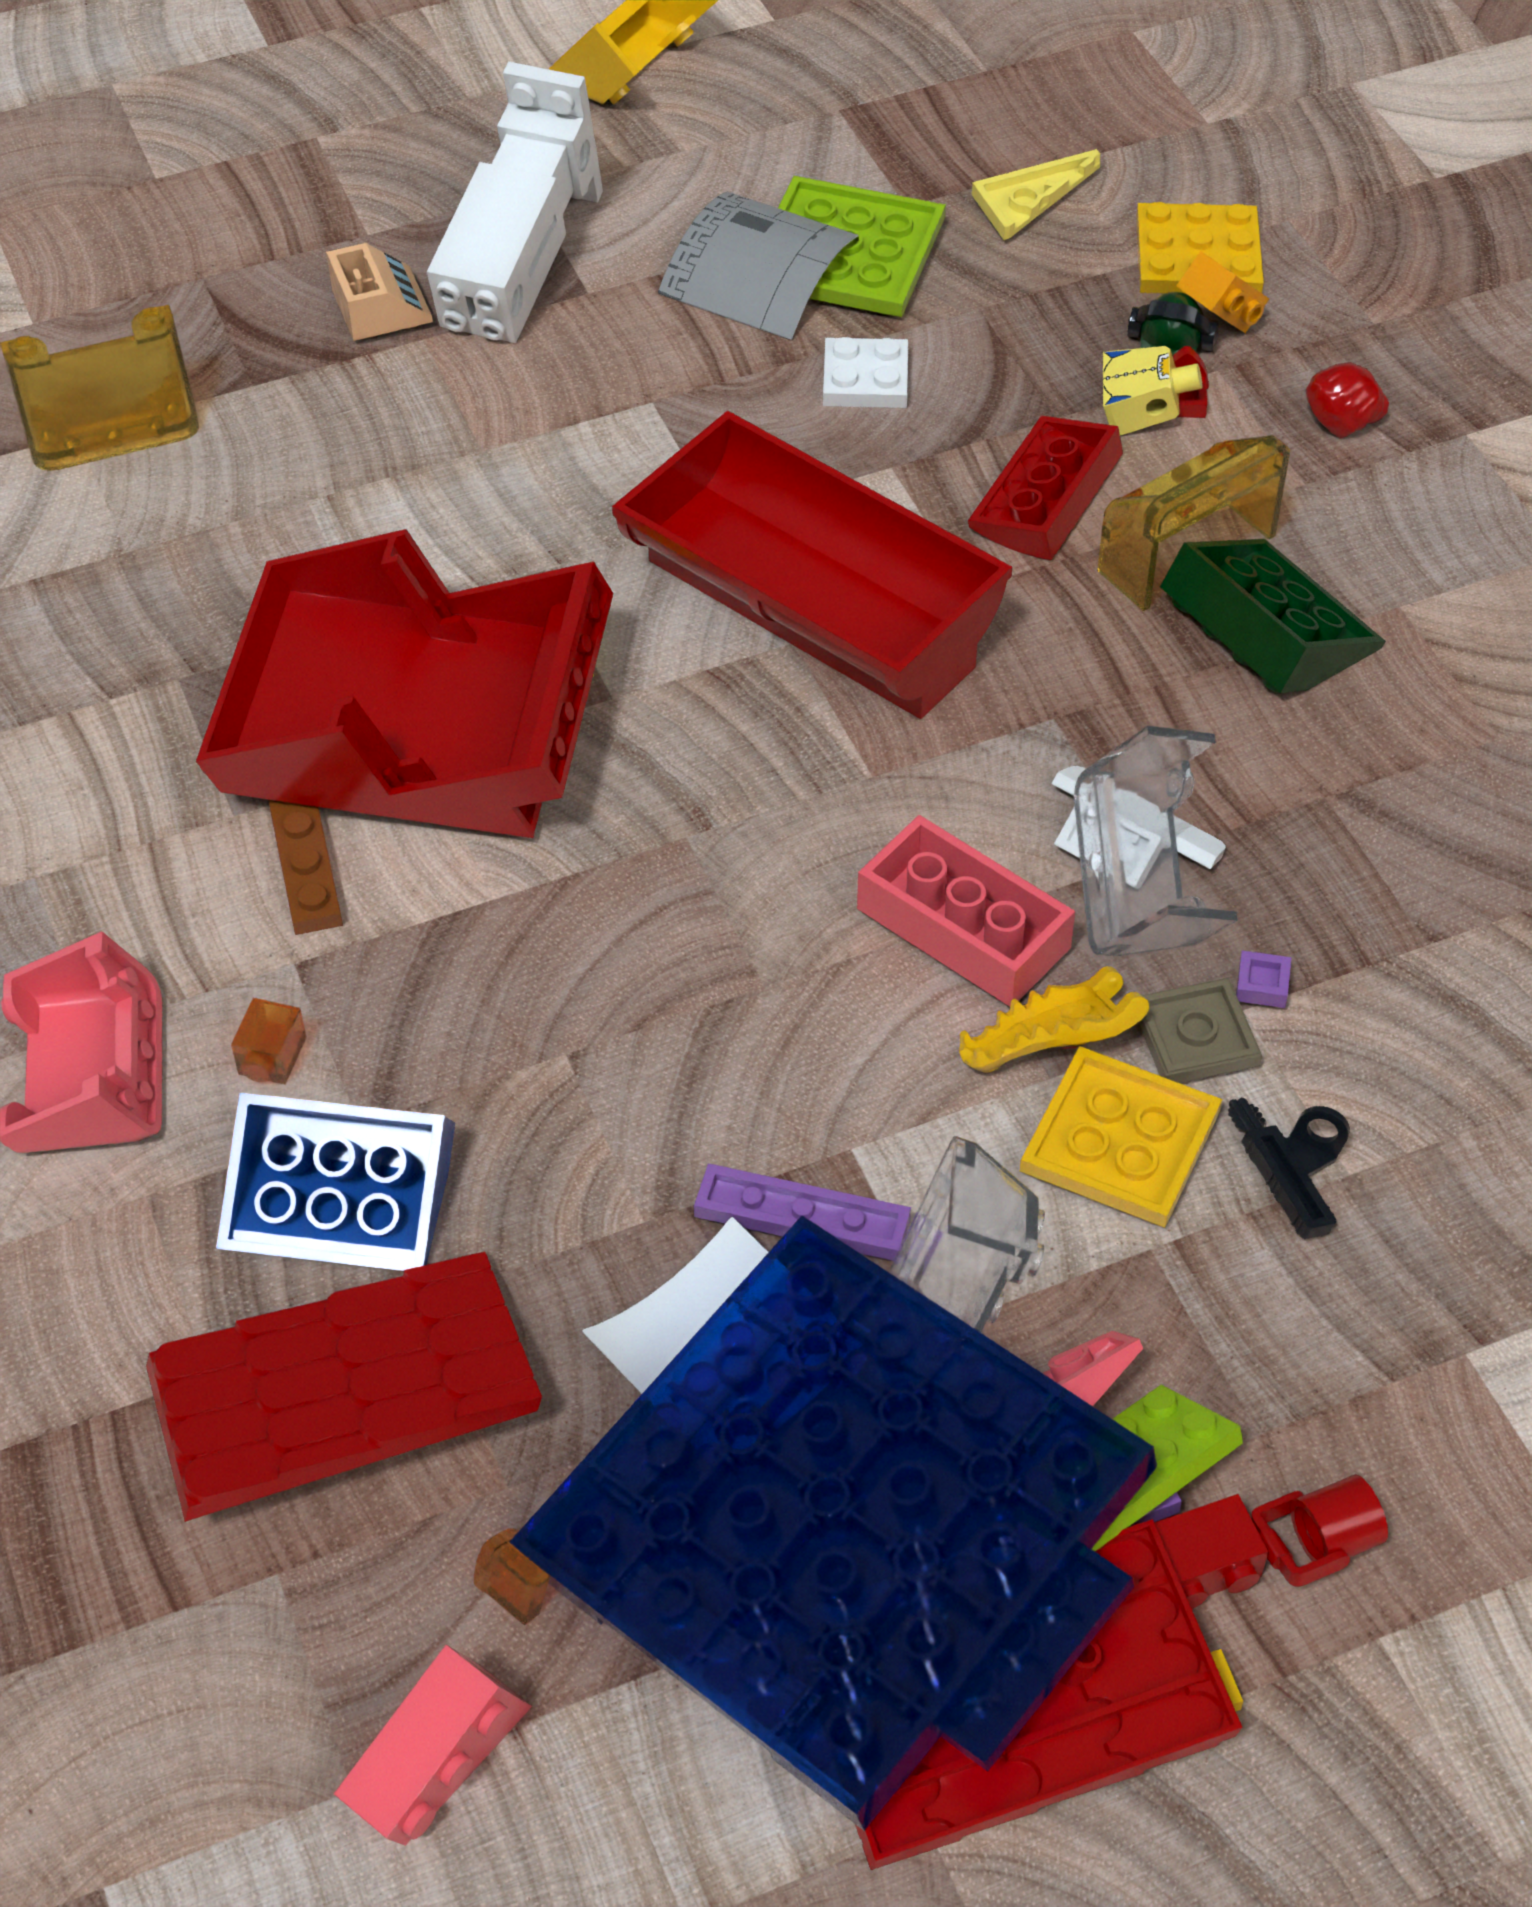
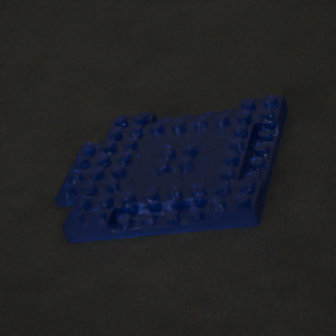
[509,1215,1157,1831]

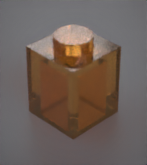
[231,998,307,1085]

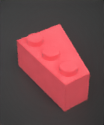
[334,1645,533,1846]

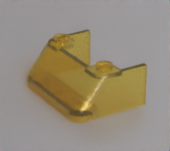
[1097,435,1290,611]

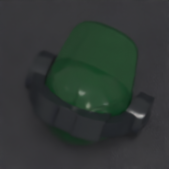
[1127,292,1219,356]

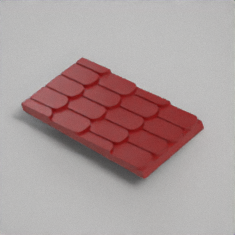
[146,1251,542,1522]
[798,1519,1242,1870]

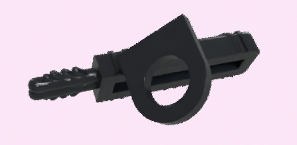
[1228,1097,1350,1239]

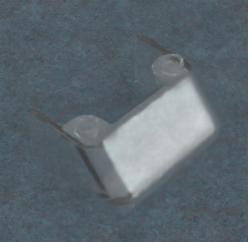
[1074,725,1237,956]

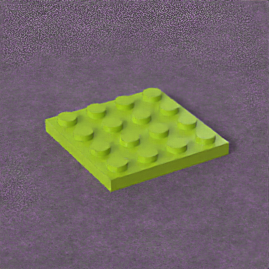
[778,176,946,317]

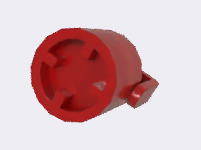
[1251,1474,1388,1587]

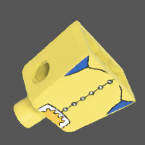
[1103,346,1202,436]

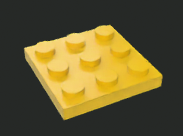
[1136,202,1264,294]
[1019,1046,1223,1228]

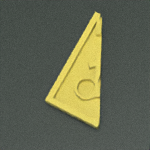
[972,149,1100,240]

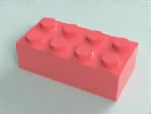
[857,815,1075,1007]

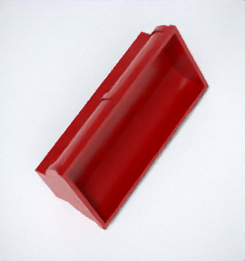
[612,410,1012,719]

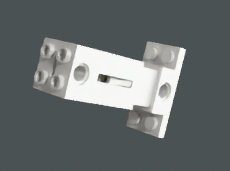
[427,61,603,343]

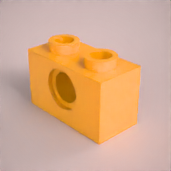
[1176,251,1269,334]

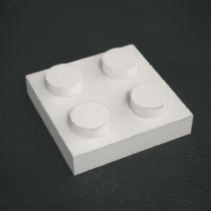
[823,337,908,408]

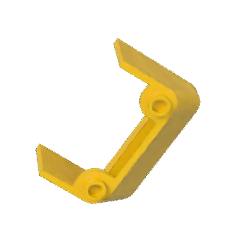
[549,0,718,105]

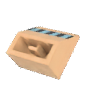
[326,243,433,341]

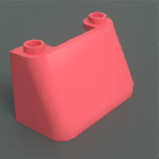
[0,931,162,1153]

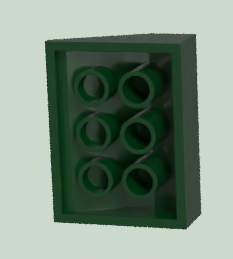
[1160,539,1386,694]

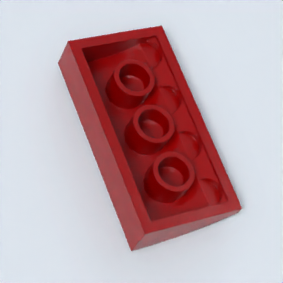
[968,415,1123,560]

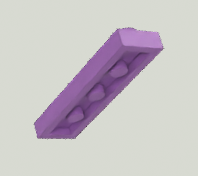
[694,1163,911,1262]

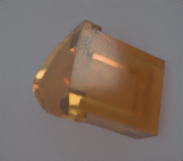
[474,1528,550,1625]

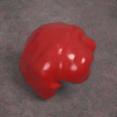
[1305,362,1389,439]

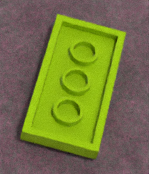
[1000,1384,1243,1561]

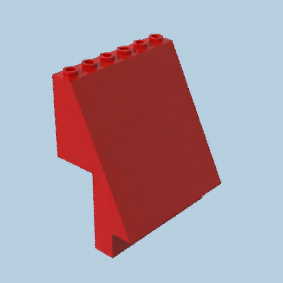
[196,529,614,838]

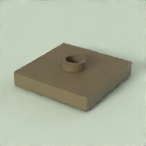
[1138,977,1262,1083]

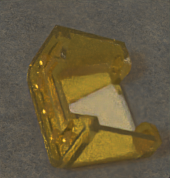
[0,304,199,471]

